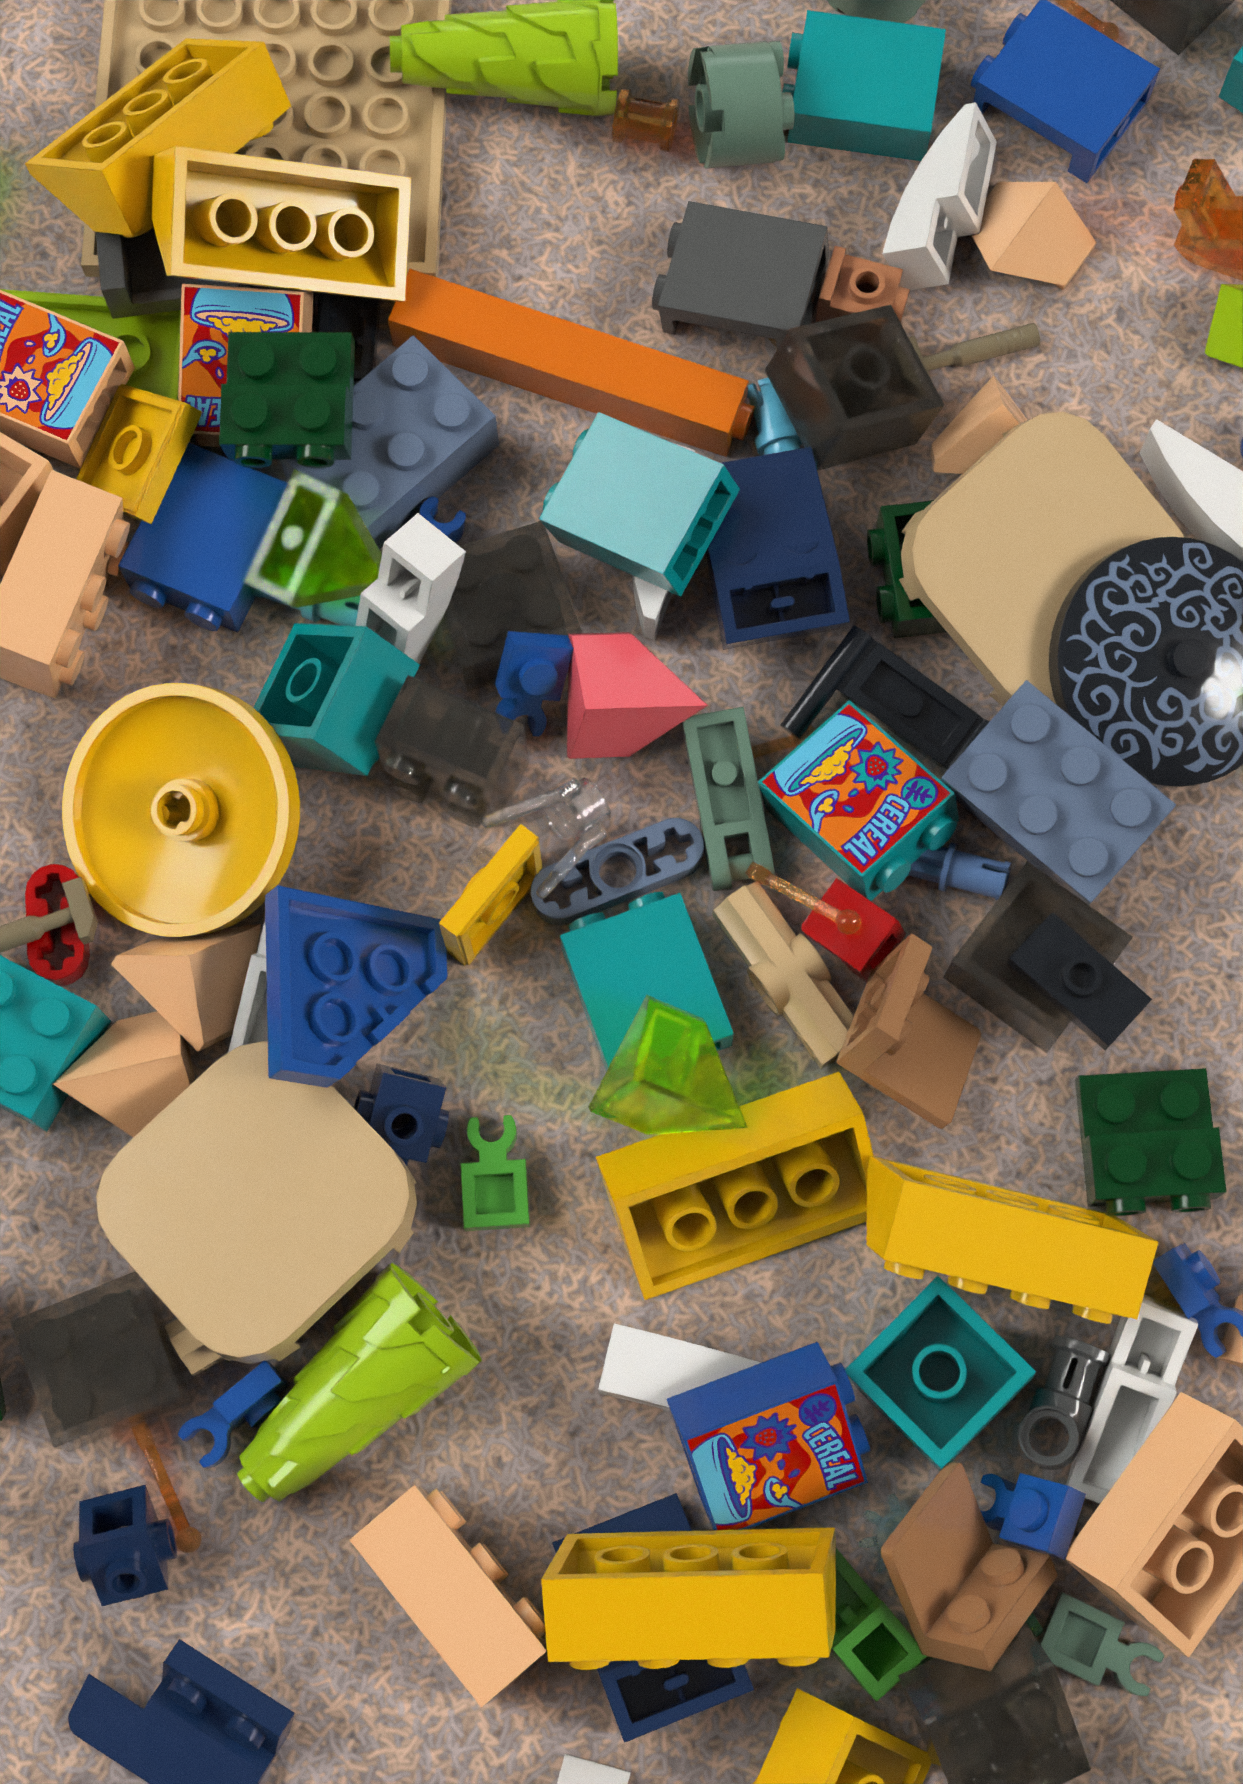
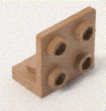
[836,933,981,1129]
[881,1461,1058,1672]

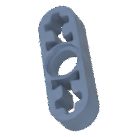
[531,818,704,926]

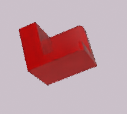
[801,878,906,983]

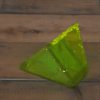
[243,469,382,608]
[588,995,747,1135]

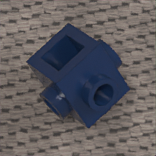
[354,1064,449,1166]
[73,1485,177,1606]

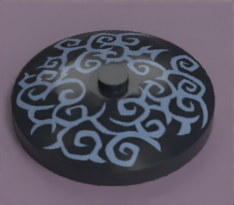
[1049,537,1243,788]

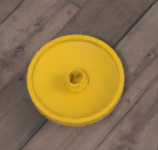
[62,683,300,937]

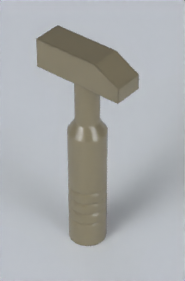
[896,323,1040,396]
[0,877,98,953]

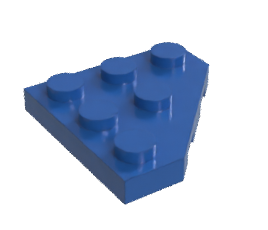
[265,885,448,1088]

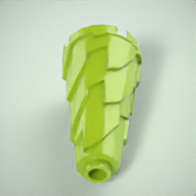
[389,0,618,116]
[237,1263,482,1502]

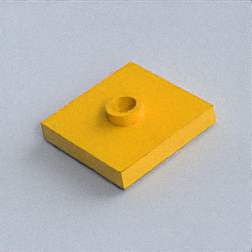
[76,384,202,524]
[439,824,543,966]

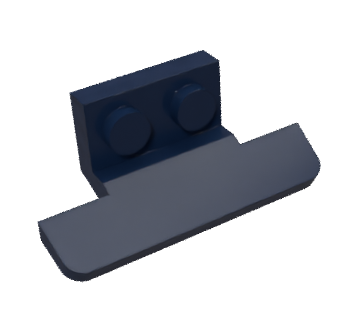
[68,1639,295,1784]

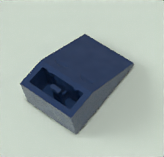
[705,447,850,650]
[552,1493,754,1743]

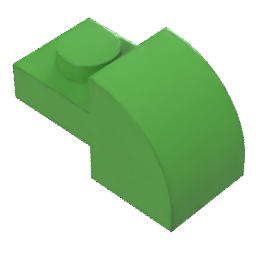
[831,1548,926,1702]

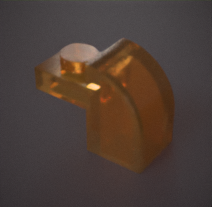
[1173,159,1243,281]

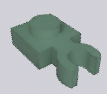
[1032,1592,1165,1696]

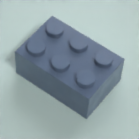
[280,335,499,561]
[941,680,1176,909]

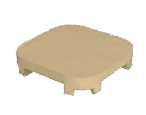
[899,412,1184,706]
[96,1041,417,1364]

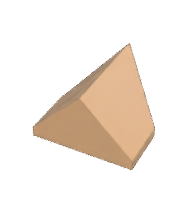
[972,182,1096,290]
[931,375,1027,474]
[111,924,261,1052]
[53,1011,195,1138]

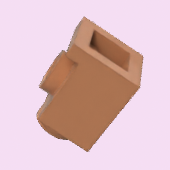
[815,246,910,342]

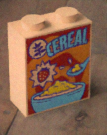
[178,283,313,447]
[0,290,135,469]

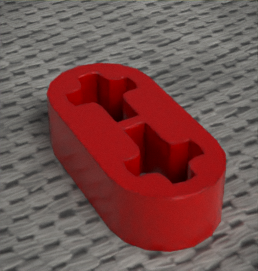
[25,864,90,986]

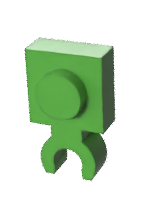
[461,1115,530,1231]

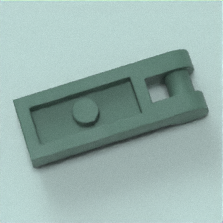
[681,707,775,891]

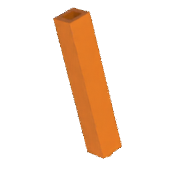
[388,269,755,457]

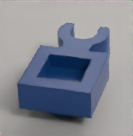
[495,631,573,737]
[980,1473,1086,1560]

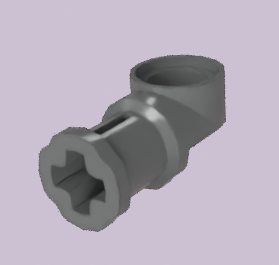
[1018,1335,1111,1470]

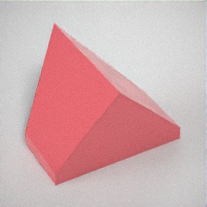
[567,632,708,759]

